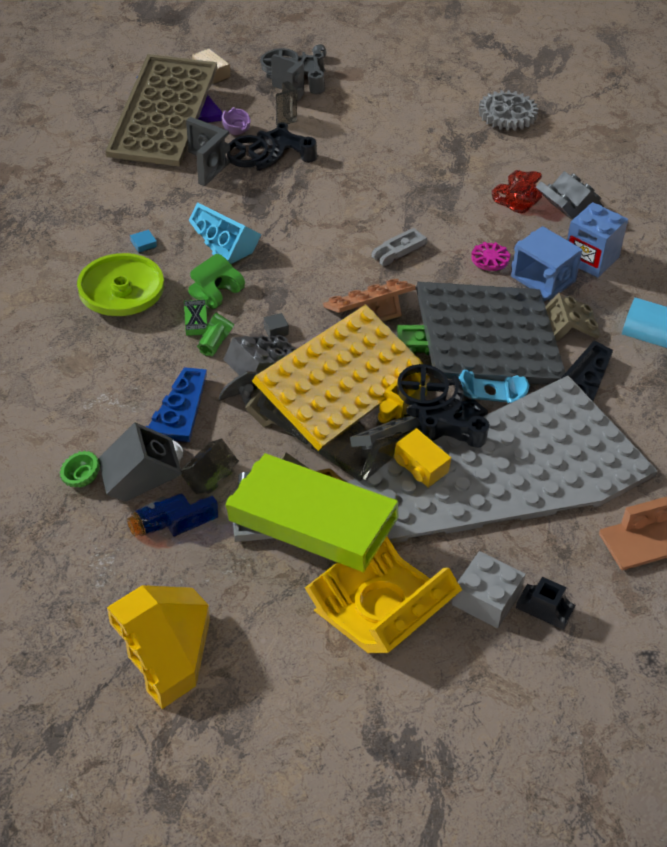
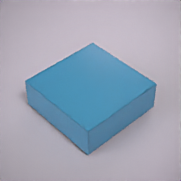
[130,230,157,253]

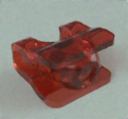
[491,170,542,213]

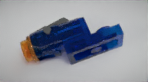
[126,493,218,537]

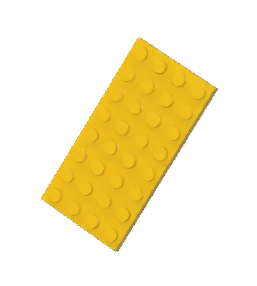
[252,304,423,451]

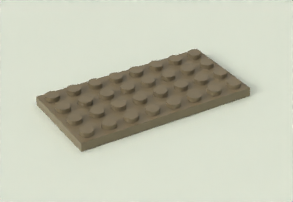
[105,54,218,167]

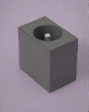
[264,313,289,336]

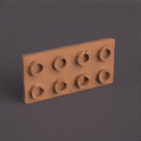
[323,279,416,322]
[599,496,667,570]

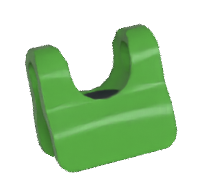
[188,254,245,309]

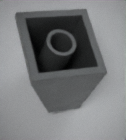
[98,422,182,502]

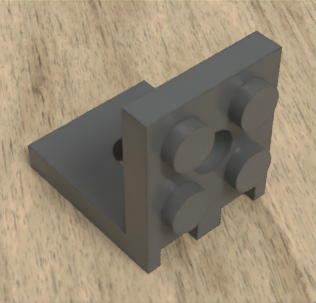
[186,117,230,186]

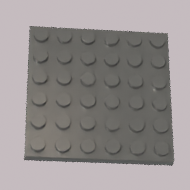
[416,282,566,384]

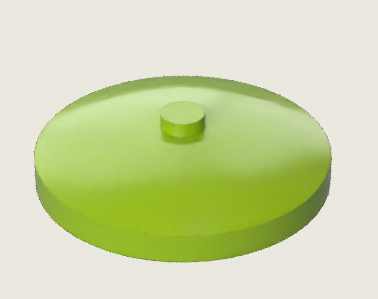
[77,253,164,316]

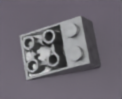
[223,335,296,375]

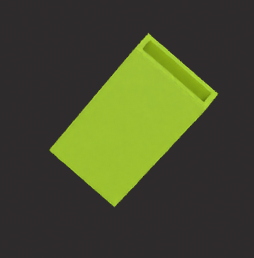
[226,453,399,572]

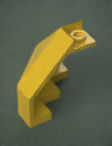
[107,585,210,709]

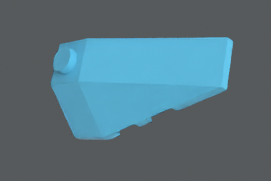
[189,202,262,264]

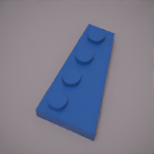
[146,367,207,442]

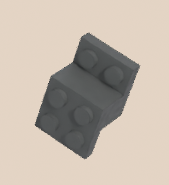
[536,171,604,220]

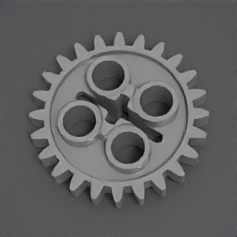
[478,90,538,131]

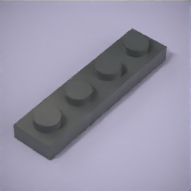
[350,416,421,450]

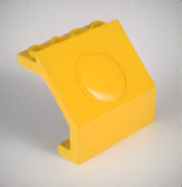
[305,536,462,653]

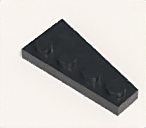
[559,340,613,402]

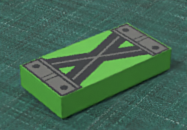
[184,300,207,336]

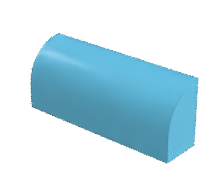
[622,298,667,348]

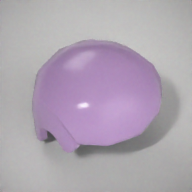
[222,107,251,135]

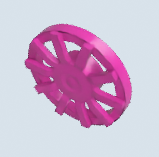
[471,242,510,271]

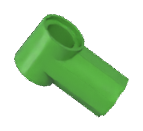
[197,312,234,357]

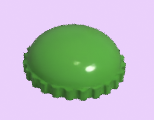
[60,451,100,487]

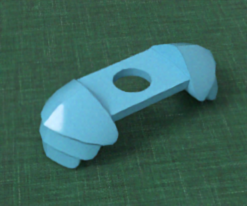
[459,370,530,403]

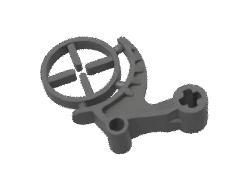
[260,48,325,94]

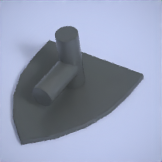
[219,371,259,407]

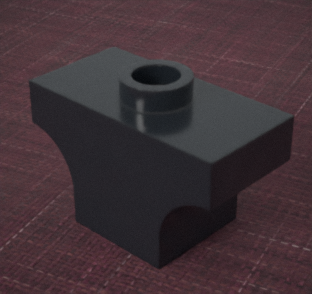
[516,577,576,630]

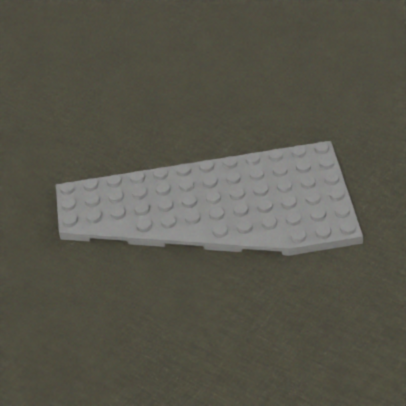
[347,376,657,544]

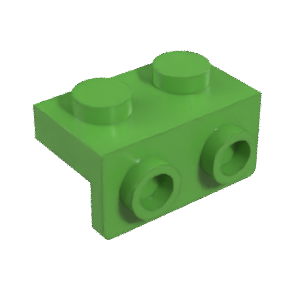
[397,325,430,355]

